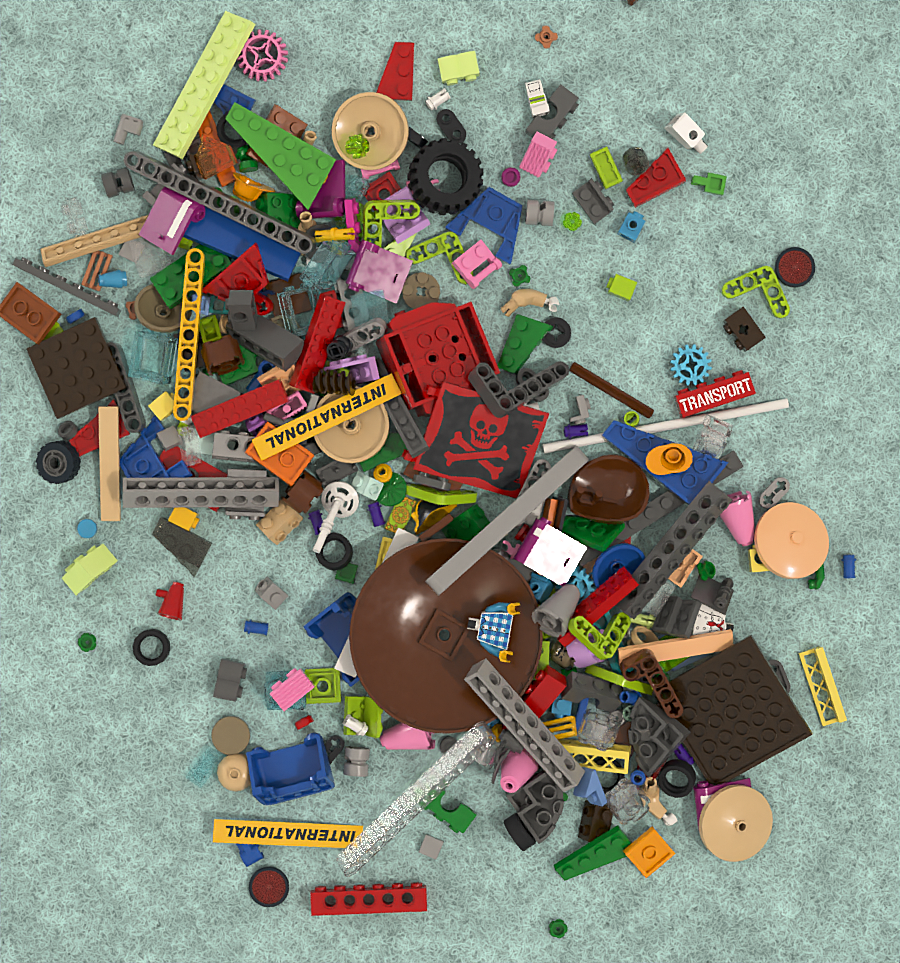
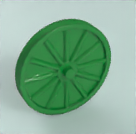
[377,472,406,506]

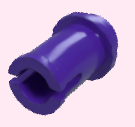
[564,424,588,439]
[367,502,385,527]
[308,510,323,535]
[674,743,694,765]

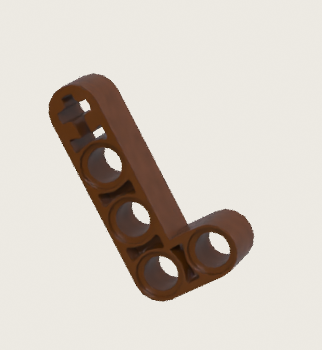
[620,649,683,718]

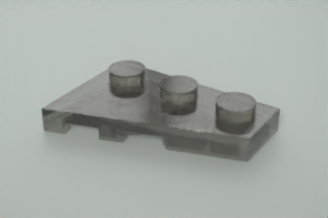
[152,516,212,577]

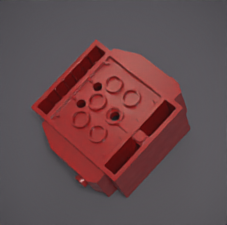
[375,302,500,417]

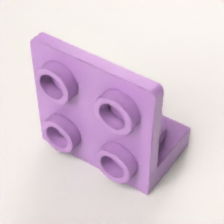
[383,186,430,244]
[324,354,380,384]

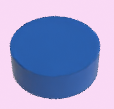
[65,308,85,324]

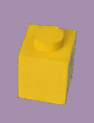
[168,507,200,531]

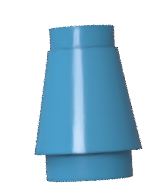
[98,270,127,288]

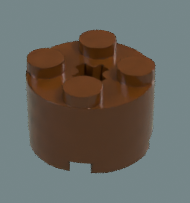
[201,335,245,376]
[281,469,324,514]

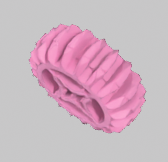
[237,29,288,82]

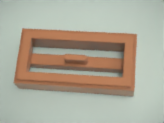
[81,251,113,292]

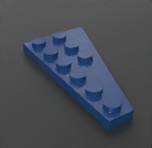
[602,420,729,505]

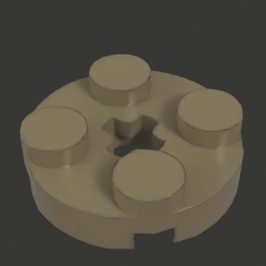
[402,272,440,309]

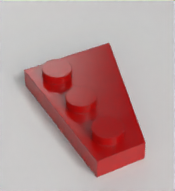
[376,42,414,101]
[626,148,686,208]
[69,399,130,457]

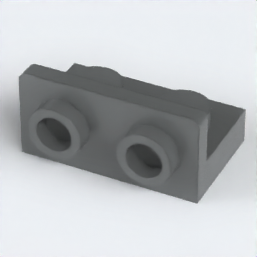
[572,178,614,224]

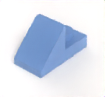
[573,767,608,806]

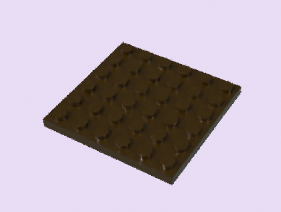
[652,634,812,785]

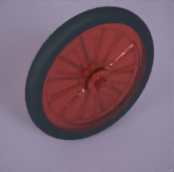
[775,247,815,288]
[249,867,289,907]

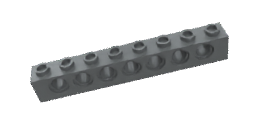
[616,481,732,619]

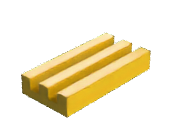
[542,716,577,740]

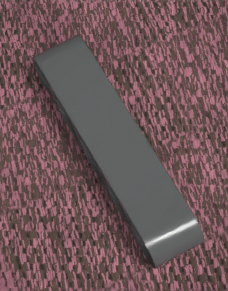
[108,342,146,433]

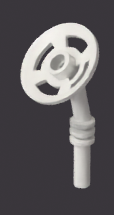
[313,481,359,553]

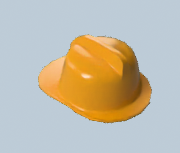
[233,172,275,202]
[646,443,693,475]

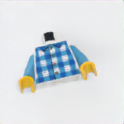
[467,602,520,663]

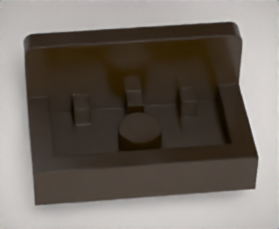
[578,800,615,842]

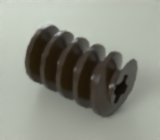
[313,369,356,396]

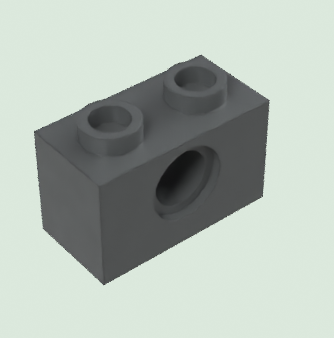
[225,290,258,330]

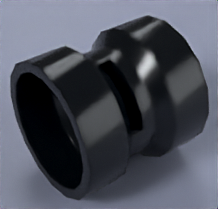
[327,335,352,360]

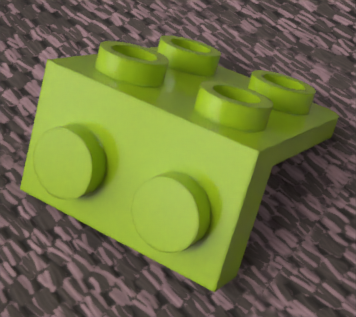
[343,696,383,738]

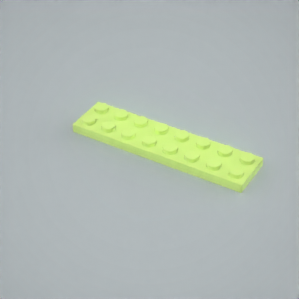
[153,11,256,160]

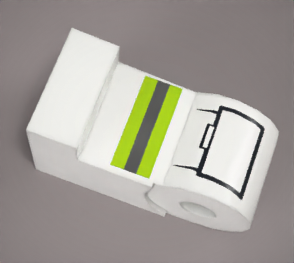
[525,79,550,118]

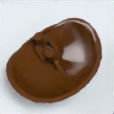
[568,455,650,524]

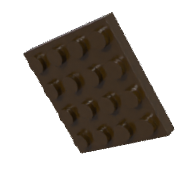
[26,317,127,419]

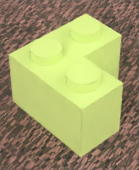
[62,544,118,595]

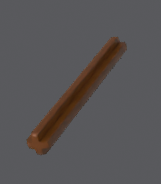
[569,362,654,418]

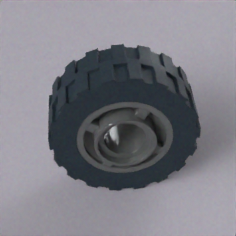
[36,441,81,484]

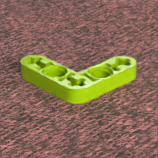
[363,199,420,247]
[406,232,474,285]
[721,266,790,319]
[406,483,477,505]
[568,612,631,660]
[584,665,653,696]

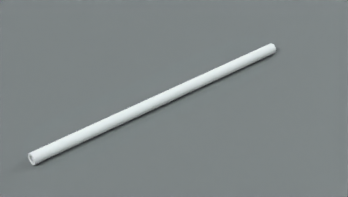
[543,398,789,454]

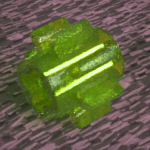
[345,134,369,159]

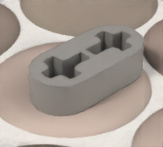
[759,477,790,509]

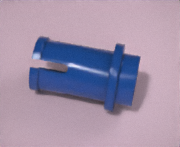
[841,555,856,578]
[244,619,269,636]
[619,690,642,706]
[630,768,646,785]

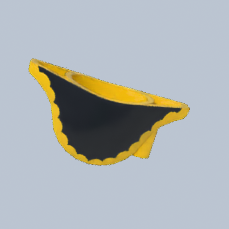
[411,500,457,535]

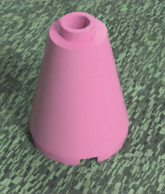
[720,491,755,546]
[380,722,435,750]
[500,748,539,793]

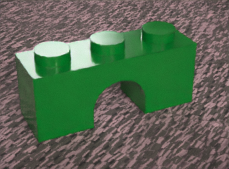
[416,779,477,833]

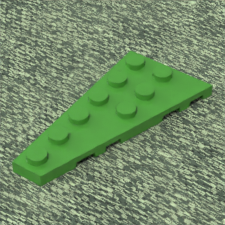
[225,102,336,210]

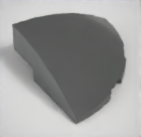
[628,697,691,778]
[506,770,564,844]

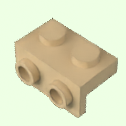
[256,500,303,545]

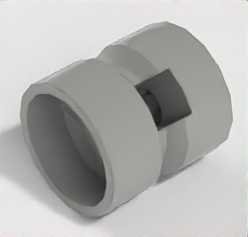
[526,199,554,226]
[343,746,370,777]

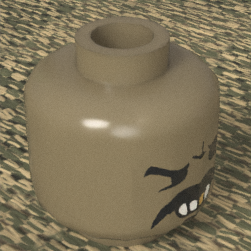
[550,641,576,669]

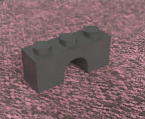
[525,84,579,139]
[561,671,623,713]

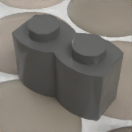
[213,658,247,702]

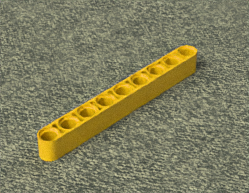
[173,248,205,421]

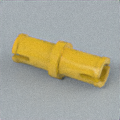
[315,227,355,243]

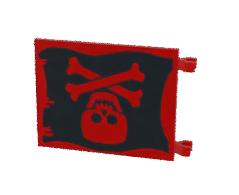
[402,381,549,499]

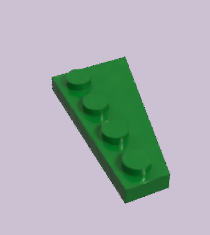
[554,825,632,881]

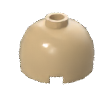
[217,753,251,792]

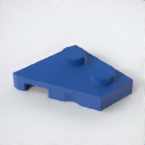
[214,84,256,114]

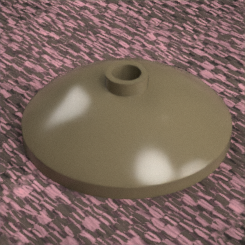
[134,284,192,333]

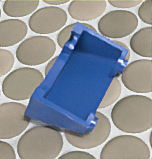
[303,592,359,687]
[246,733,335,805]

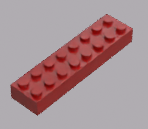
[289,294,346,394]
[191,379,290,438]
[556,566,639,647]

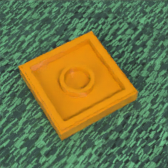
[623,826,675,878]

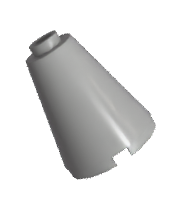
[532,584,581,638]

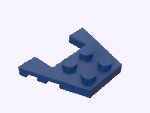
[445,187,523,265]
[120,415,193,478]

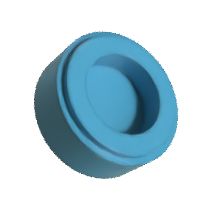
[77,519,97,538]

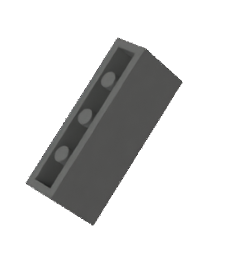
[226,315,304,372]

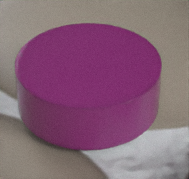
[501,167,520,187]

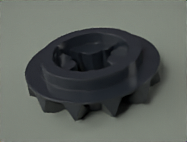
[542,317,571,348]

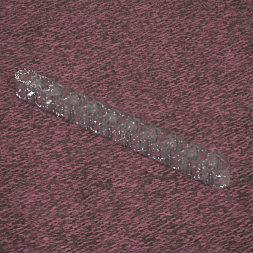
[336,721,496,877]

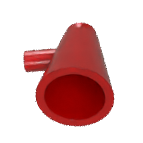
[156,582,184,621]

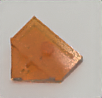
[194,134,238,180]

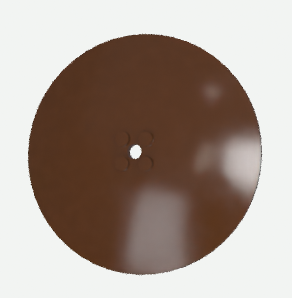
[349,538,543,733]

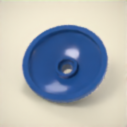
[592,543,646,588]

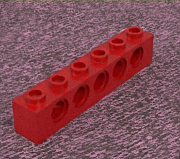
[310,882,427,916]

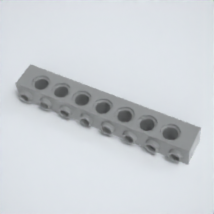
[123,477,279,508]
[464,658,585,792]

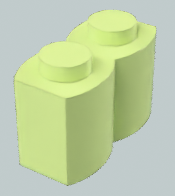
[438,51,480,86]

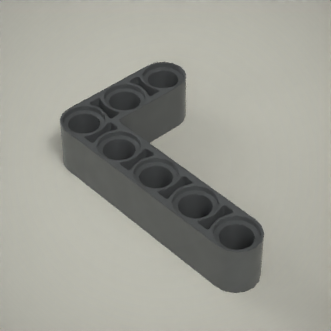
[468,361,570,418]

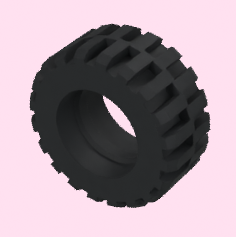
[407,138,484,215]

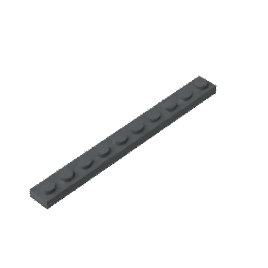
[578,450,744,567]

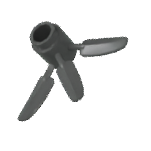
[491,728,524,784]

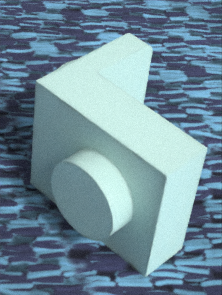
[351,471,384,500]

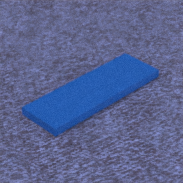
[183,206,301,281]

